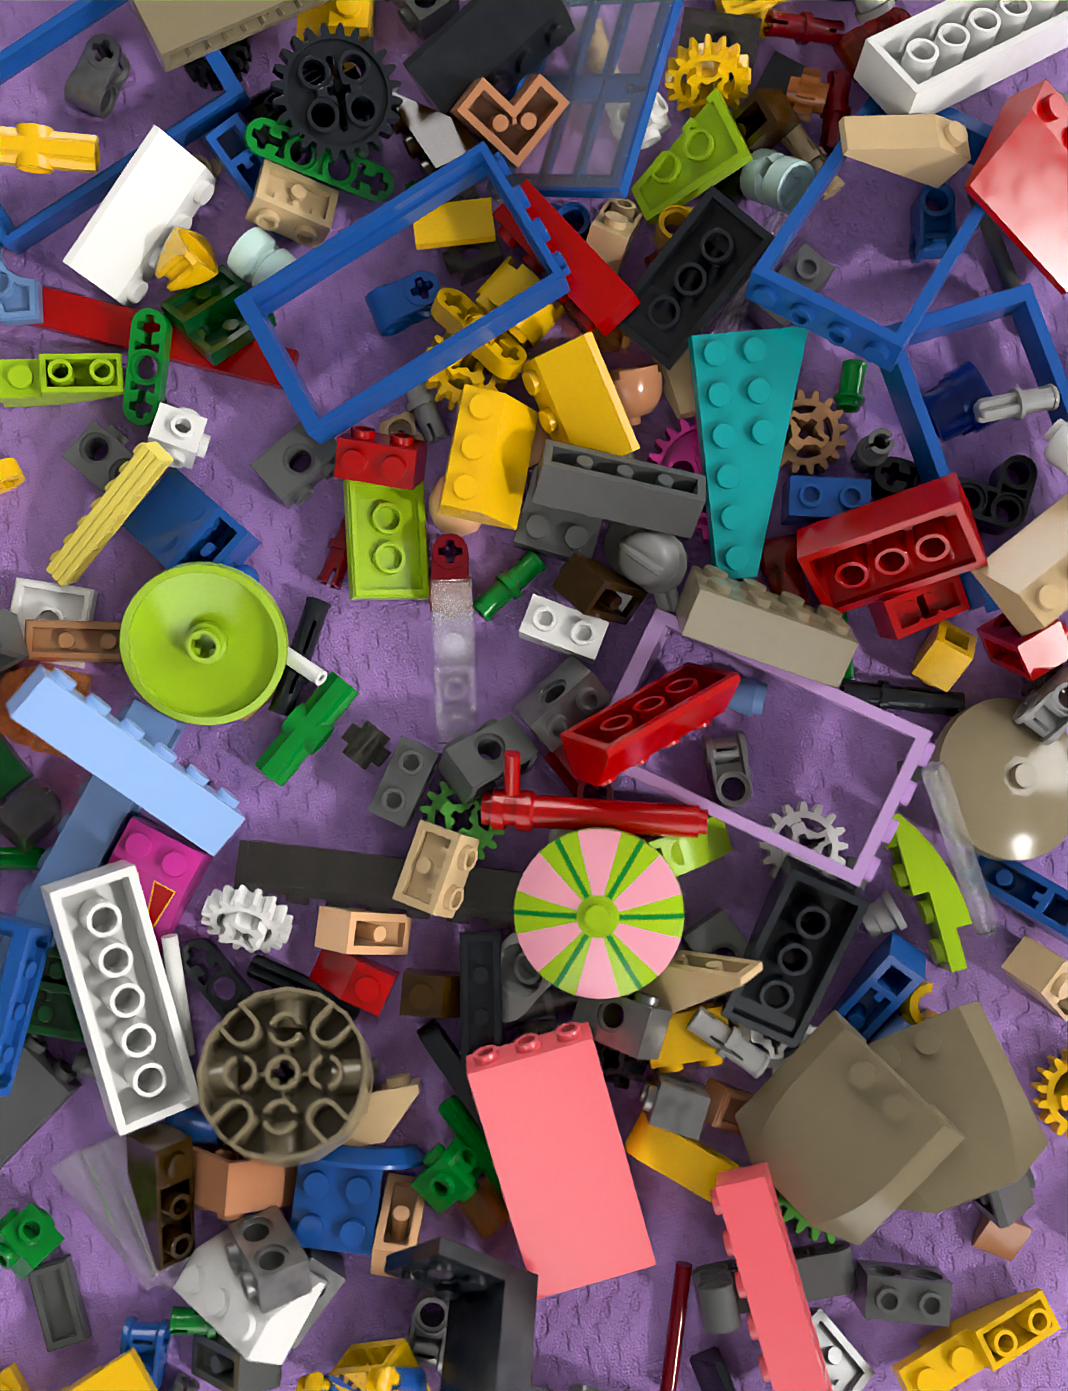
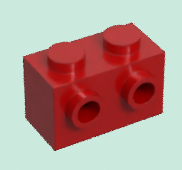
[334,426,428,491]

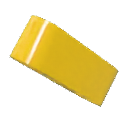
[623,1110,741,1203]

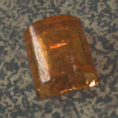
[456,1178,510,1239]

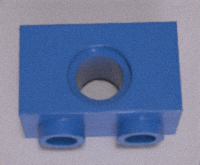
[781,475,871,526]

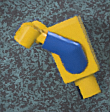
[296,1338,430,1391]

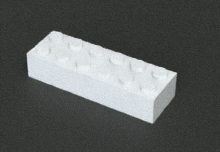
[853,0,1068,115]
[40,860,199,1136]

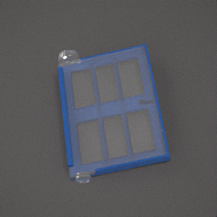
[486,0,684,203]

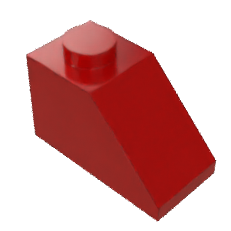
[309,949,400,1016]

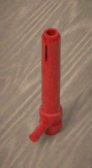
[481,750,708,838]

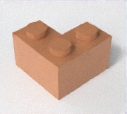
[449,73,570,168]
[192,1143,298,1221]

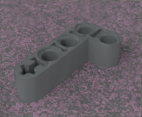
[691,1240,858,1334]

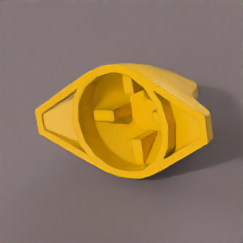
[154,226,219,291]

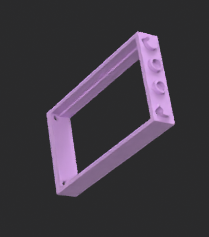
[609,608,936,887]

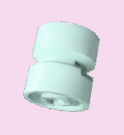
[740,148,815,214]
[227,227,297,287]

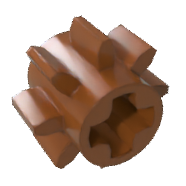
[786,67,830,123]

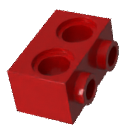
[868,575,971,640]
[976,613,1068,681]

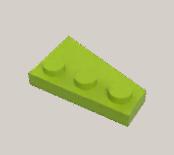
[631,87,754,226]

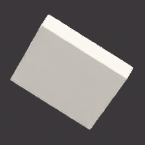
[10,577,98,669]

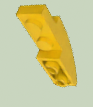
[891,1288,1061,1391]

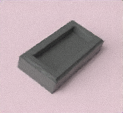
[28,1254,92,1352]

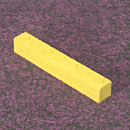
[46,441,174,587]

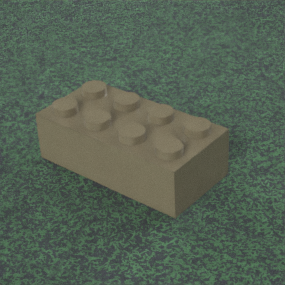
[675,565,859,688]

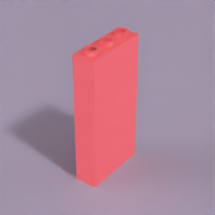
[466,1021,656,1299]

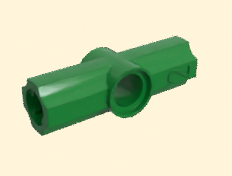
[254,671,360,787]

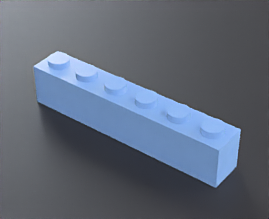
[6,664,245,857]

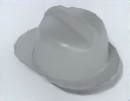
[604,521,687,594]
[501,932,552,1023]

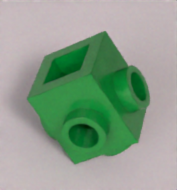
[411,1136,486,1215]
[0,1202,65,1281]

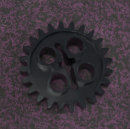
[269,23,403,165]

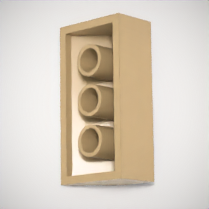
[971,493,1068,636]

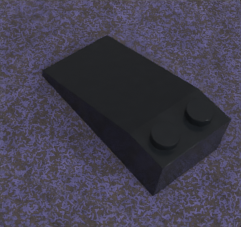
[617,185,775,370]
[720,854,871,1049]

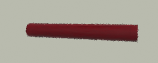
[660,1261,692,1391]

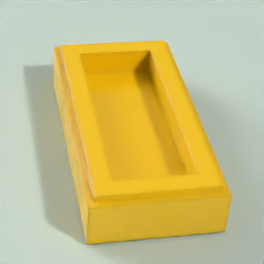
[413,197,496,250]

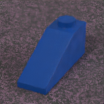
[201,113,284,240]
[957,851,1068,945]
[824,931,926,1040]

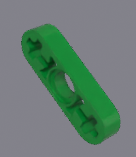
[123,308,173,426]

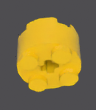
[475,256,566,349]

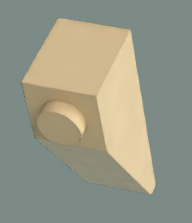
[839,114,971,189]
[637,949,763,1013]

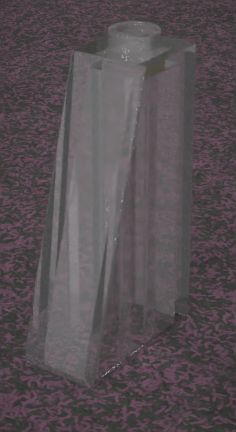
[50,1128,191,1290]

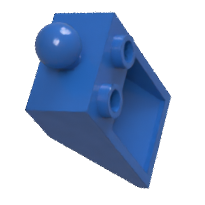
[122,467,261,582]

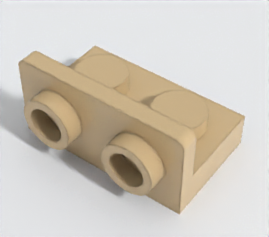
[245,159,339,248]
[392,820,479,918]

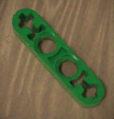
[243,117,394,202]

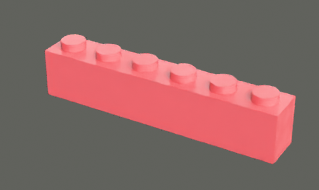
[710,1162,833,1391]

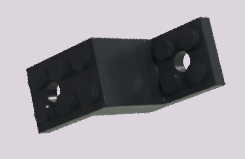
[384,1236,550,1391]

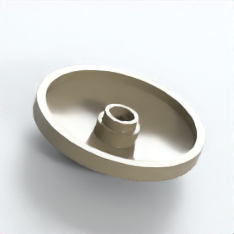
[930,698,1068,861]

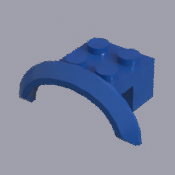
[290,1144,426,1256]

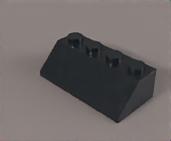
[402,0,576,129]

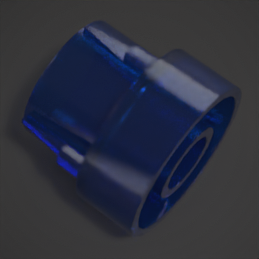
[922,361,1000,443]

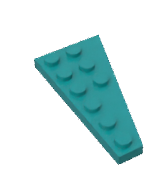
[688,326,808,579]

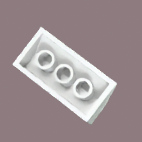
[63,125,217,308]

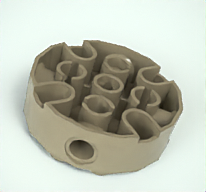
[196,986,374,1168]

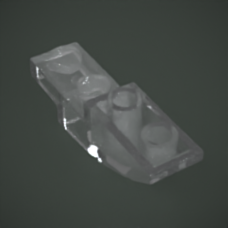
[431,579,478,744]

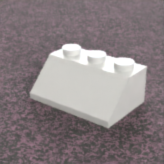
[173,1217,326,1365]

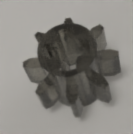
[341,720,392,770]

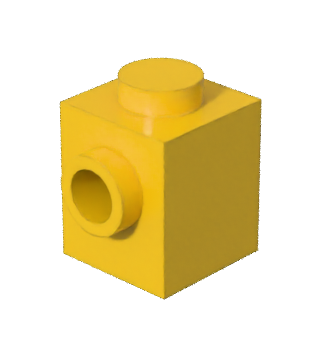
[911,620,977,692]

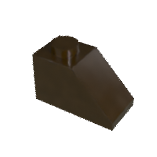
[731,88,801,154]
[552,553,648,625]
[399,968,460,1018]

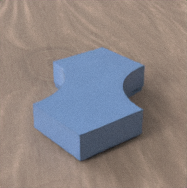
[0,248,43,326]

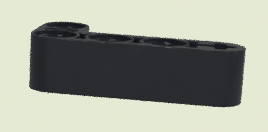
[866,454,1038,535]

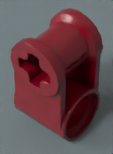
[430,533,471,612]

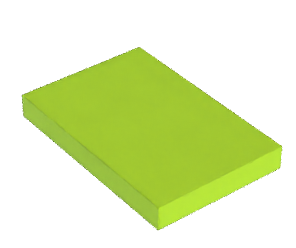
[343,479,430,600]

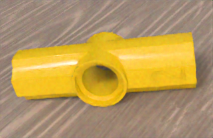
[0,123,100,174]

